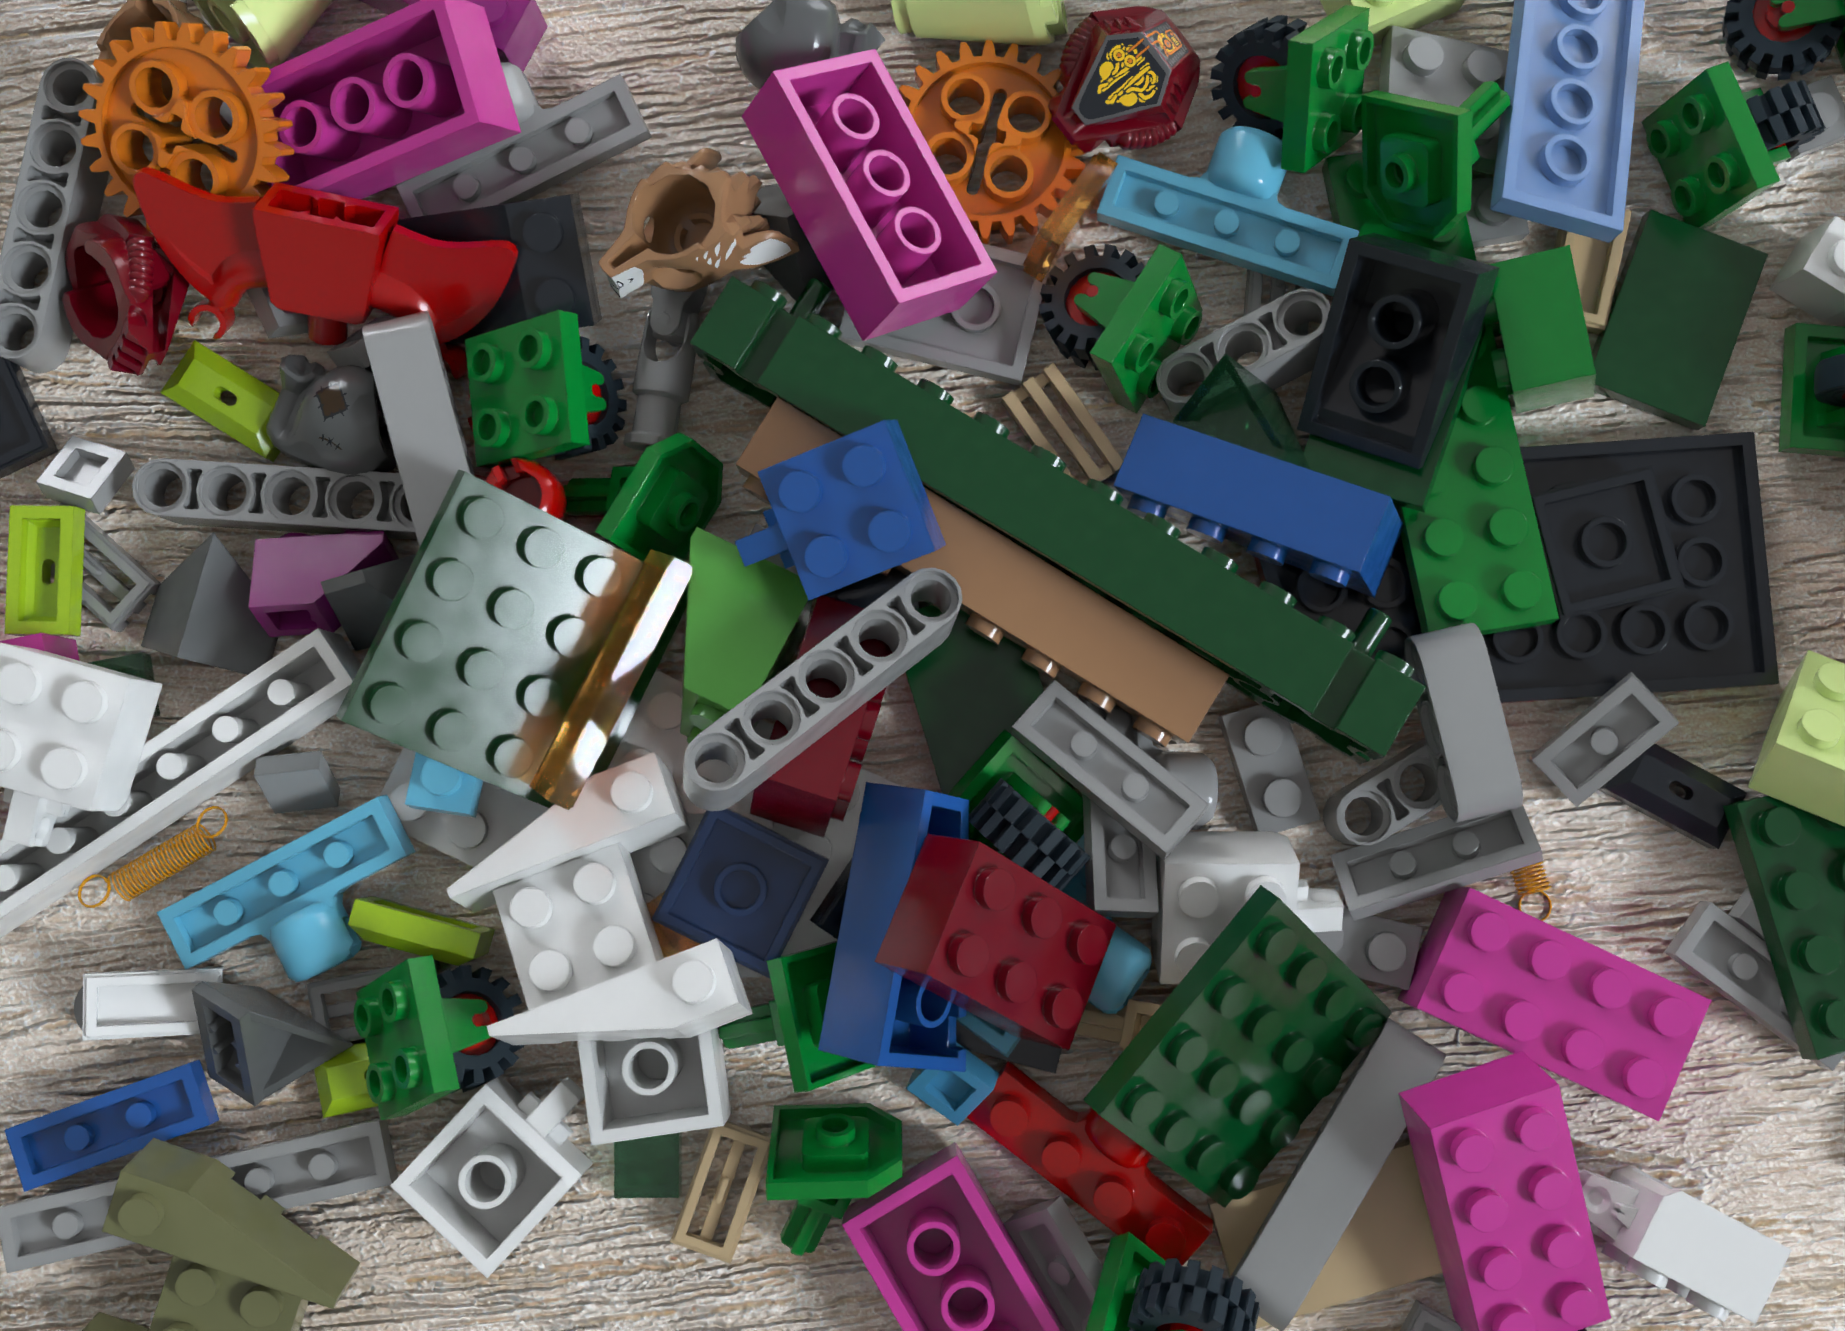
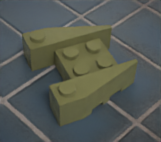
[82,1138,360,1331]

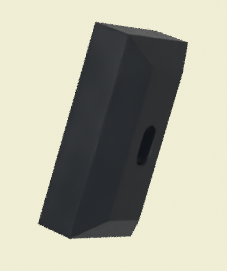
[1598,744,1747,849]

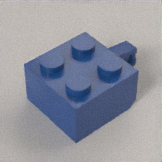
[735,420,946,600]

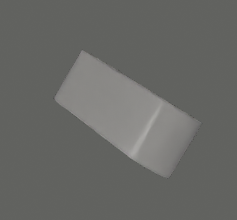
[1156,289,1330,427]
[1404,622,1523,823]
[1323,738,1442,846]

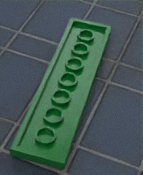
[1322,152,1559,635]

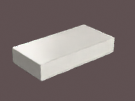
[82,966,223,1041]

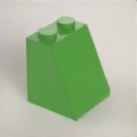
[680,527,813,743]

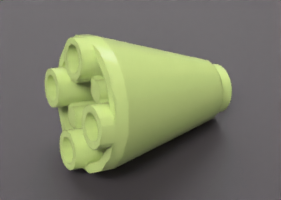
[891,0,1068,46]

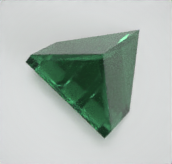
[1172,353,1310,469]

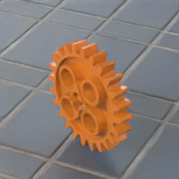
[78,21,294,232]
[899,40,1086,245]

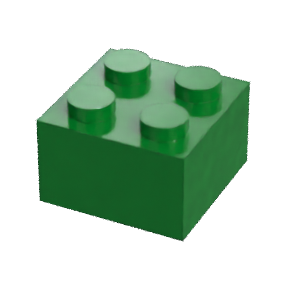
[1484,245,1596,414]

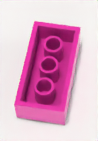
[261,0,521,199]
[742,49,997,341]
[1397,886,1712,1121]
[1398,1051,1611,1331]
[842,1141,1066,1331]

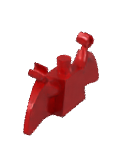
[133,167,518,380]

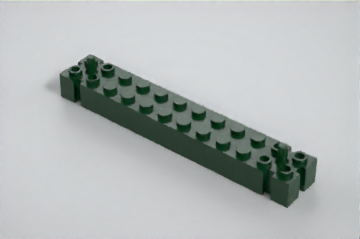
[690,276,1426,764]

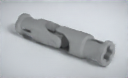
[623,285,708,451]

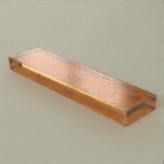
[530,549,693,810]

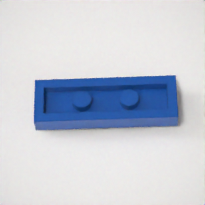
[4,1059,219,1192]

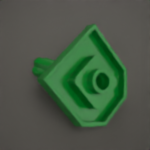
[1362,81,1510,240]
[563,432,723,578]
[718,941,875,1093]
[766,1103,903,1256]

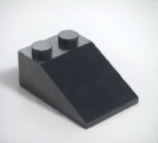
[397,193,602,344]
[1297,233,1499,469]

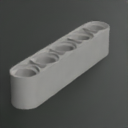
[0,58,109,373]
[362,311,475,548]
[132,458,417,540]
[683,568,962,811]
[1231,1018,1446,1331]

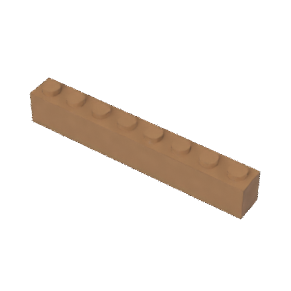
[736,397,1230,748]

